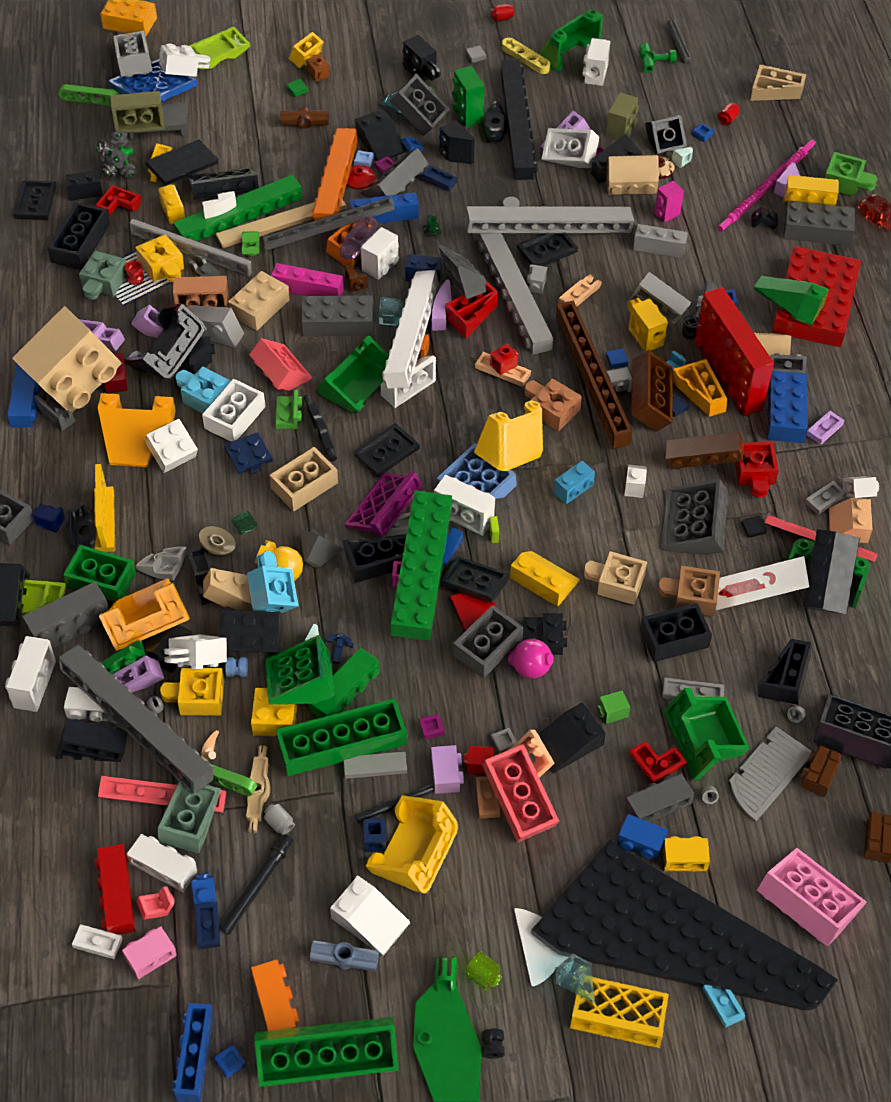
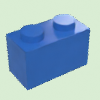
[617,814,668,860]

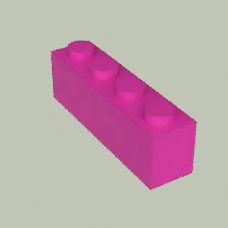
[271,263,343,296]

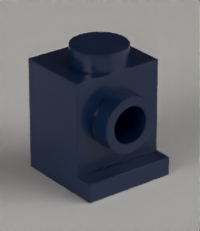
[364,817,386,852]

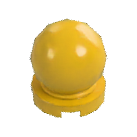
[255,540,303,581]

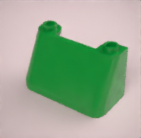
[539,9,603,72]
[316,335,389,413]

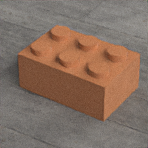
[173,276,230,308]

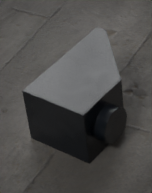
[189,336,215,375]

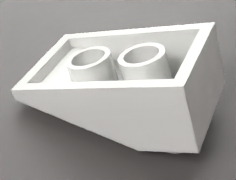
[541,128,599,168]
[330,876,410,956]

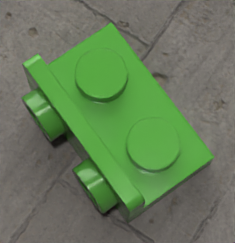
[276,390,302,429]

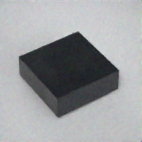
[741,515,766,538]

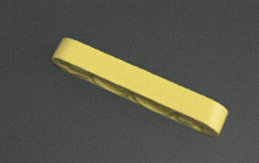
[502,38,550,74]

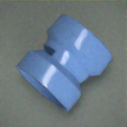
[226,657,248,677]

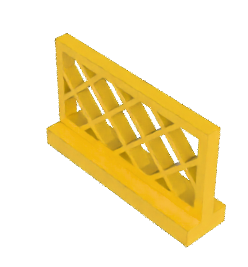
[94,464,115,552]
[570,975,669,1048]

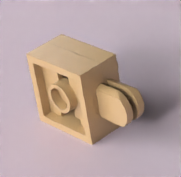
[584,551,647,605]

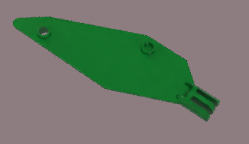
[413,957,482,1102]

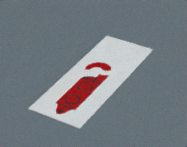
[716,556,809,610]

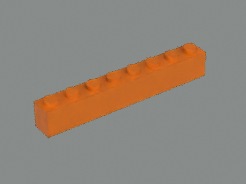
[312,128,358,221]

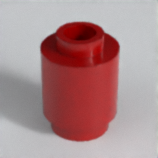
[491,4,514,22]
[718,103,739,126]

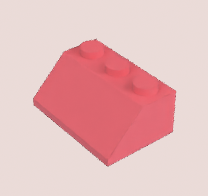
[249,338,312,391]

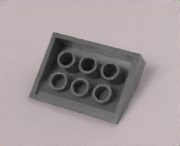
[661,479,728,555]

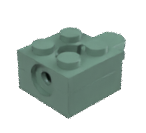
[79,251,127,300]

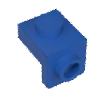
[192,873,217,907]

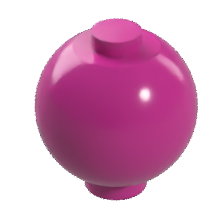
[508,639,553,679]

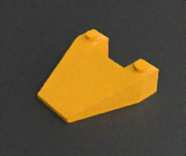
[98,393,176,467]

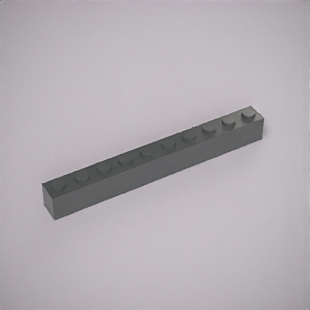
[59,645,213,794]

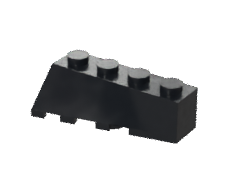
[343,535,406,583]

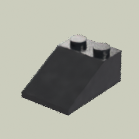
[355,109,407,161]
[123,624,192,673]
[538,703,606,774]

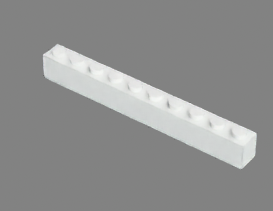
[382,270,439,389]

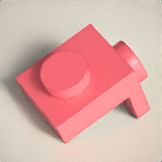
[136,886,174,920]

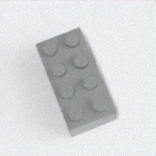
[114,31,152,77]

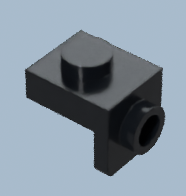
[751,206,778,230]

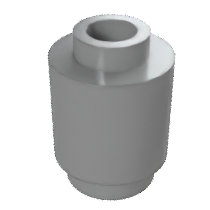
[264,804,295,835]

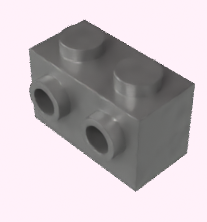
[770,353,807,374]

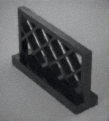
[187,167,259,200]

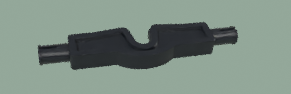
[304,395,337,462]

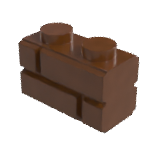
[800,745,842,797]
[864,812,891,863]

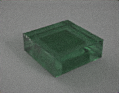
[231,511,258,535]

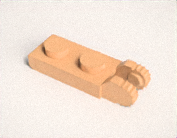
[559,275,602,307]

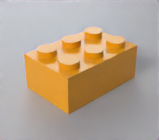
[101,0,157,37]

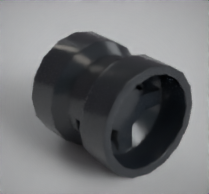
[682,315,699,339]
[482,1028,505,1059]

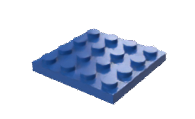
[108,59,197,102]

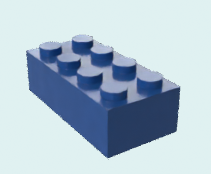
[767,371,807,443]

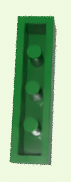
[308,648,380,718]

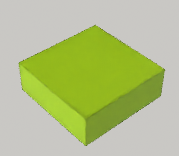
[489,516,499,543]

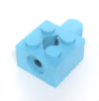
[176,366,231,414]
[247,551,298,613]

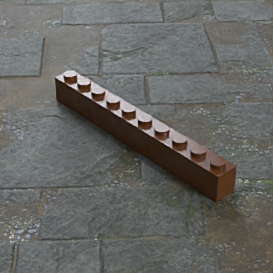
[556,300,632,449]

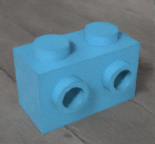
[553,461,595,504]

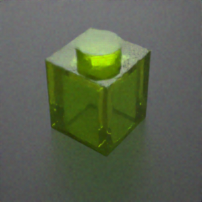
[466,951,502,991]

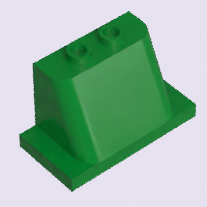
[664,688,750,780]

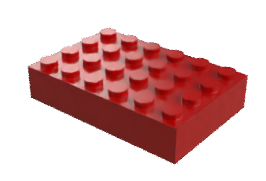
[772,246,861,348]
[694,287,774,416]

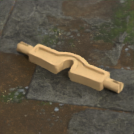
[246,745,270,833]

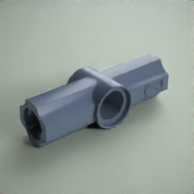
[310,940,379,972]

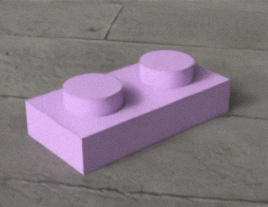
[806,411,845,445]

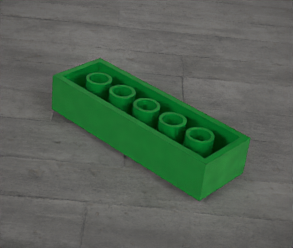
[276,698,407,776]
[255,1017,399,1087]

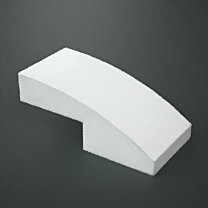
[202,191,236,219]

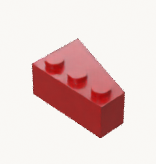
[445,282,498,339]

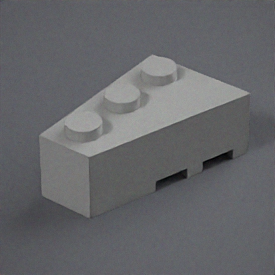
[627,272,691,324]
[187,305,244,348]

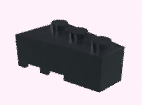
[591,134,643,183]
[0,563,30,626]
[758,639,811,705]

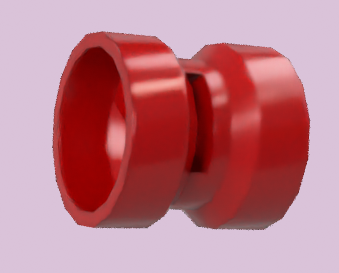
[125,260,144,285]

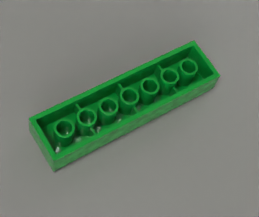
[391,490,452,641]

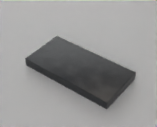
[146,139,219,185]

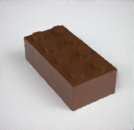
[631,350,673,432]

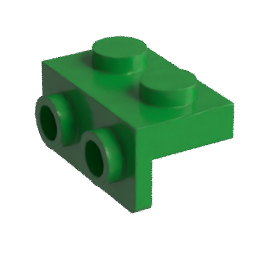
[101,640,146,674]

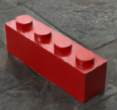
[95,844,136,935]

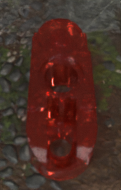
[858,194,891,230]

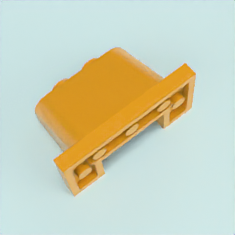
[99,578,190,651]

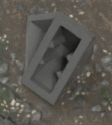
[300,529,344,568]

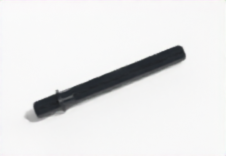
[220,834,294,935]

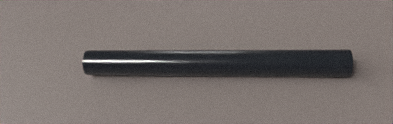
[355,784,435,824]

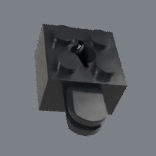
[402,35,441,82]

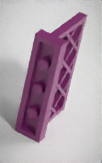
[344,472,423,537]

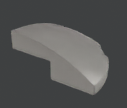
[136,547,187,581]

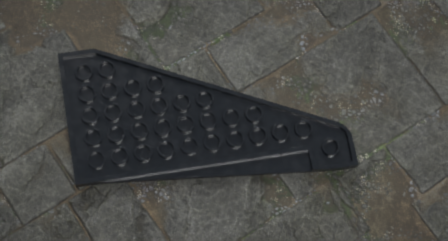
[531,839,838,1010]

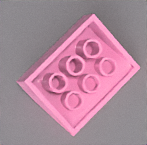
[757,848,867,946]

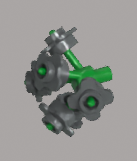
[96,131,138,178]

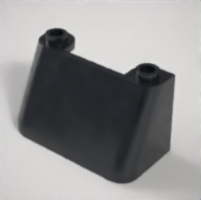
[124,303,205,379]

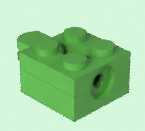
[825,152,877,196]

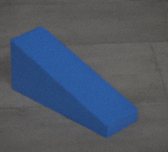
[443,527,463,566]

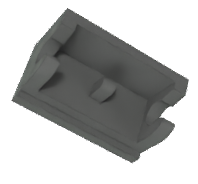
[36,393,76,431]

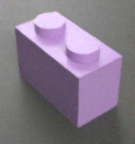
[431,745,464,794]

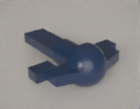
[326,633,354,663]

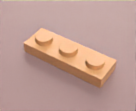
[475,352,531,387]

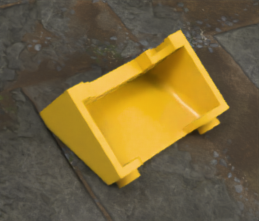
[474,400,543,471]
[366,795,458,893]

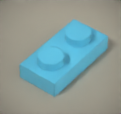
[702,985,746,1028]

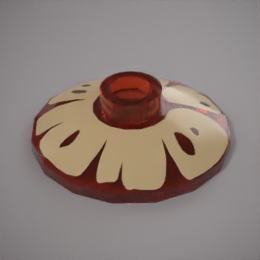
[658,155,675,179]

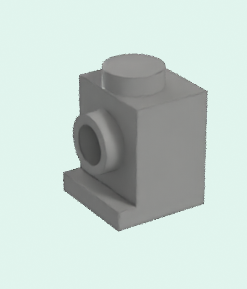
[527,264,547,294]
[607,367,632,393]

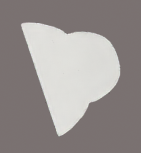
[515,908,573,986]

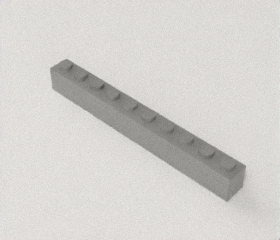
[465,206,634,233]
[473,233,553,355]

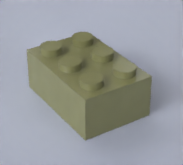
[111,91,165,133]

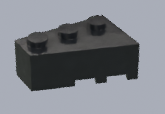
[56,719,128,762]

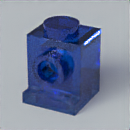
[33,504,65,533]

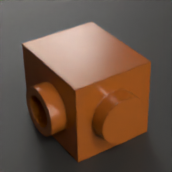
[306,54,330,82]

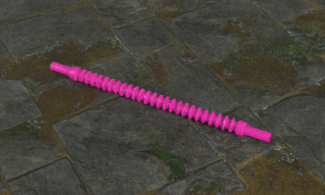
[717,140,816,232]

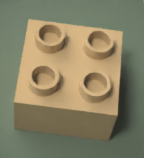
[12,306,122,413]

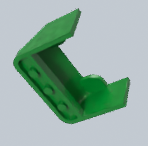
[788,538,870,608]

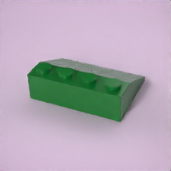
[265,635,335,705]

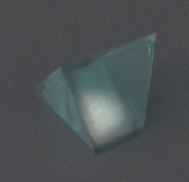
[556,954,595,1004]

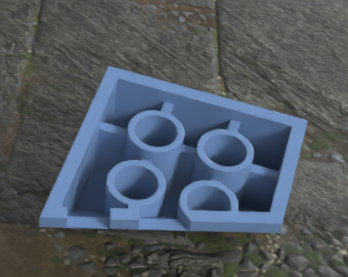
[436,443,517,499]

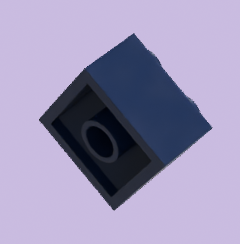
[405,254,443,282]

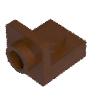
[345,264,367,291]

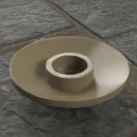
[198,526,236,555]

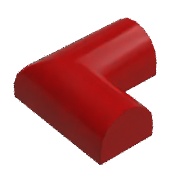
[95,185,141,216]
[629,741,687,784]

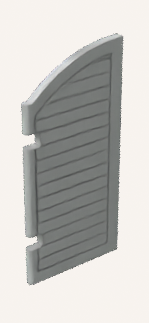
[728,726,812,822]

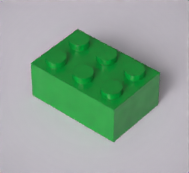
[452,66,484,128]
[63,545,136,602]

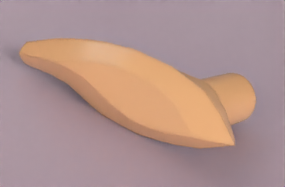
[201,730,219,761]

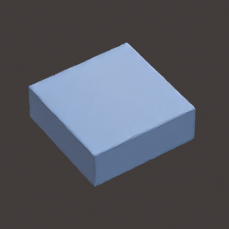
[354,150,374,168]

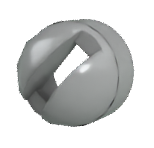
[147,695,164,714]
[787,705,806,723]
[701,785,719,804]

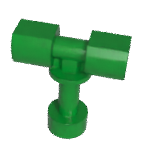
[639,43,677,73]

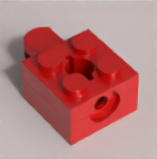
[734,442,779,498]

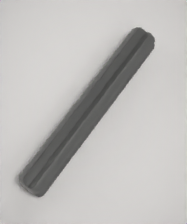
[667,19,691,63]

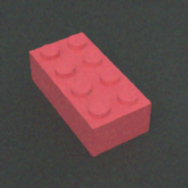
[483,744,559,843]

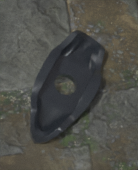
[483,100,507,143]
[67,504,96,551]

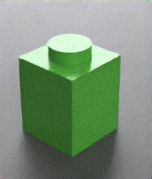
[597,690,630,724]

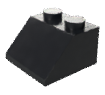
[645,115,687,154]
[439,120,475,164]
[66,170,103,201]

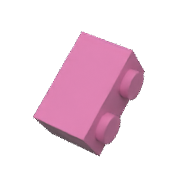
[122,927,177,980]

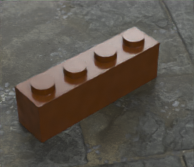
[666,432,744,469]

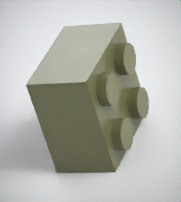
[606,93,639,140]

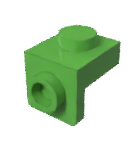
[242,231,260,256]

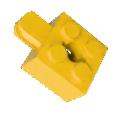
[136,234,184,282]
[627,297,668,351]
[160,668,224,716]

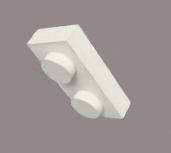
[72,924,123,959]

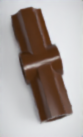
[280,107,329,129]

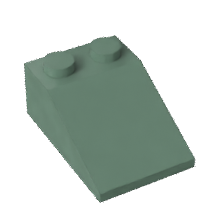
[158,781,221,854]

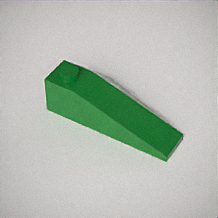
[754,276,829,326]

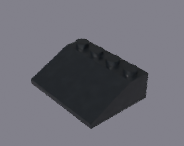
[813,694,891,769]

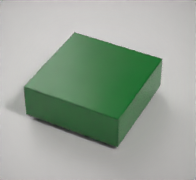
[286,79,308,97]

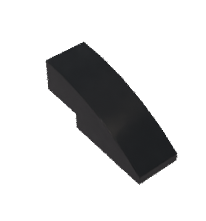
[187,547,213,605]

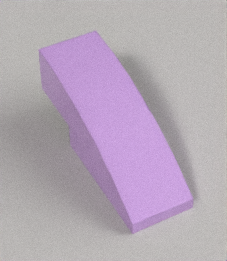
[432,280,452,331]
[79,319,125,352]

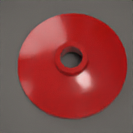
[346,165,375,189]

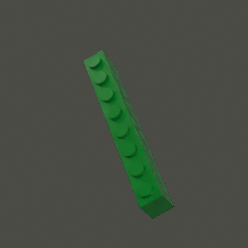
[173,175,303,241]

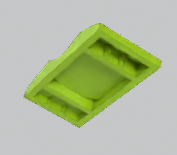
[189,27,250,69]
[21,580,67,617]

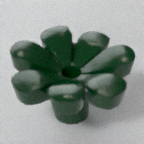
[422,215,441,236]

